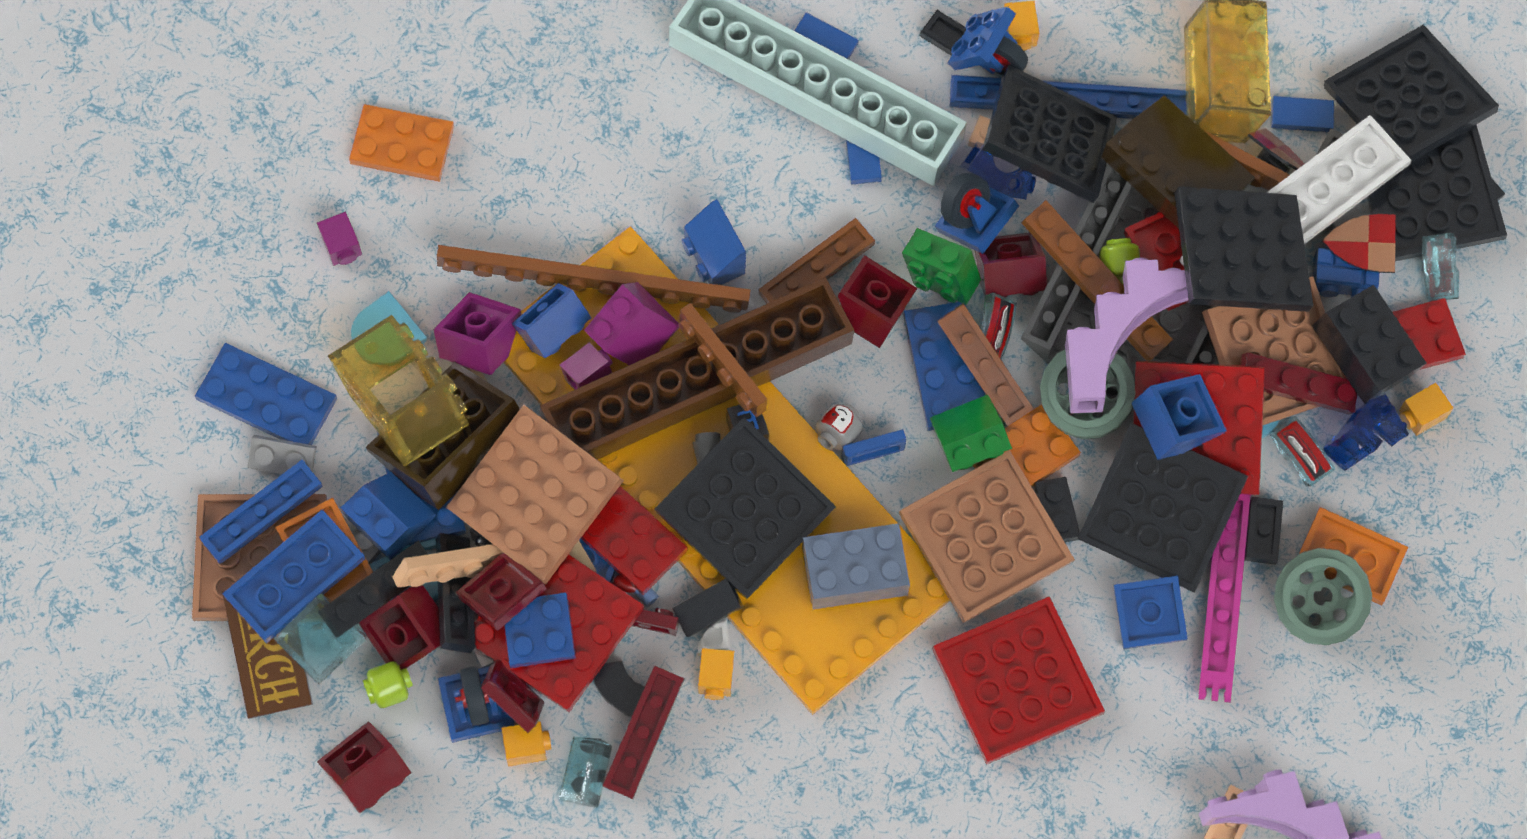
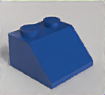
[681,199,746,285]
[1131,374,1227,460]
[341,472,436,560]

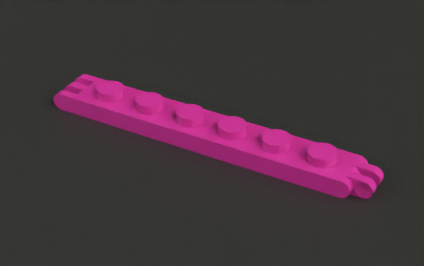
[1198,494,1251,703]

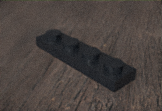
[435,533,476,654]
[318,540,428,638]

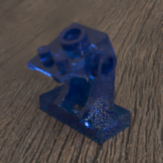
[960,141,1036,200]
[1322,394,1409,471]

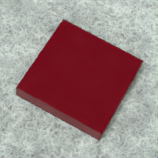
[456,552,546,631]
[481,660,544,733]

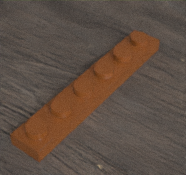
[1021,200,1173,361]

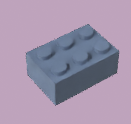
[802,523,910,610]

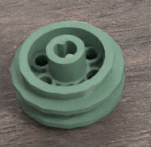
[1040,350,1135,440]
[1274,548,1372,646]

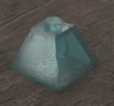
[273,593,367,685]

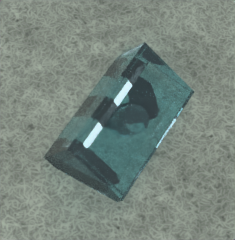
[559,737,612,807]

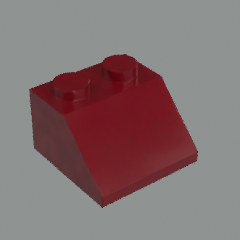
[974,232,1047,299]
[838,255,918,348]
[358,585,440,670]
[317,721,412,814]

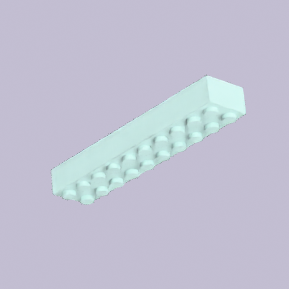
[669,0,967,186]

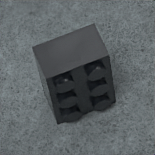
[1312,285,1427,404]

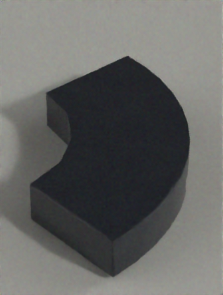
[593,661,645,718]

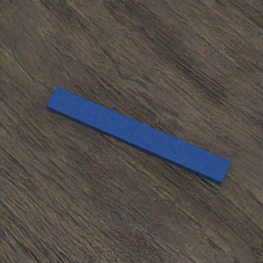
[949,75,1195,121]

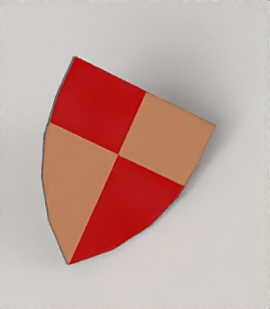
[1248,128,1304,173]
[1322,214,1396,273]

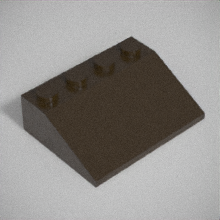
[1101,95,1255,229]
[365,362,520,510]

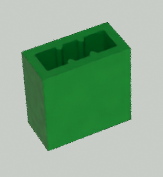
[902,228,981,305]
[930,394,1012,472]

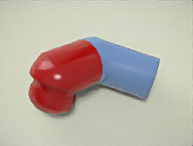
[612,575,659,607]

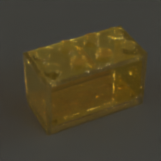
[1184,0,1271,143]
[328,315,469,467]

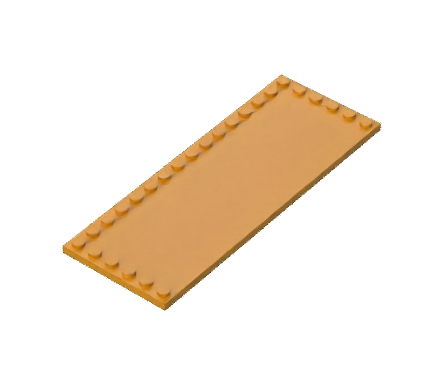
[503,226,950,715]

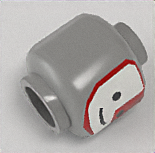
[815,404,863,451]

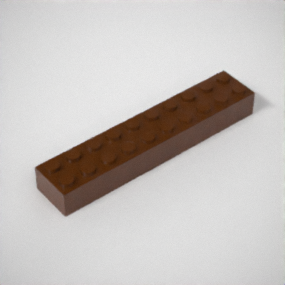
[540,277,854,459]

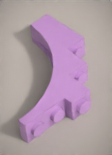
[1065,258,1188,413]
[1199,769,1382,839]

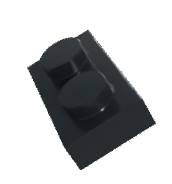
[1034,477,1080,542]
[1244,497,1283,565]

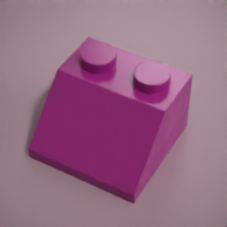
[584,282,679,365]
[433,292,521,375]

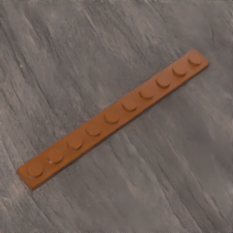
[436,245,751,313]

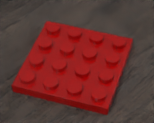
[1133,361,1265,495]
[474,554,645,713]
[932,596,1105,765]

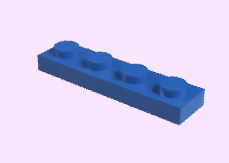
[199,460,323,564]

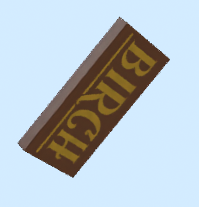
[222,591,313,719]

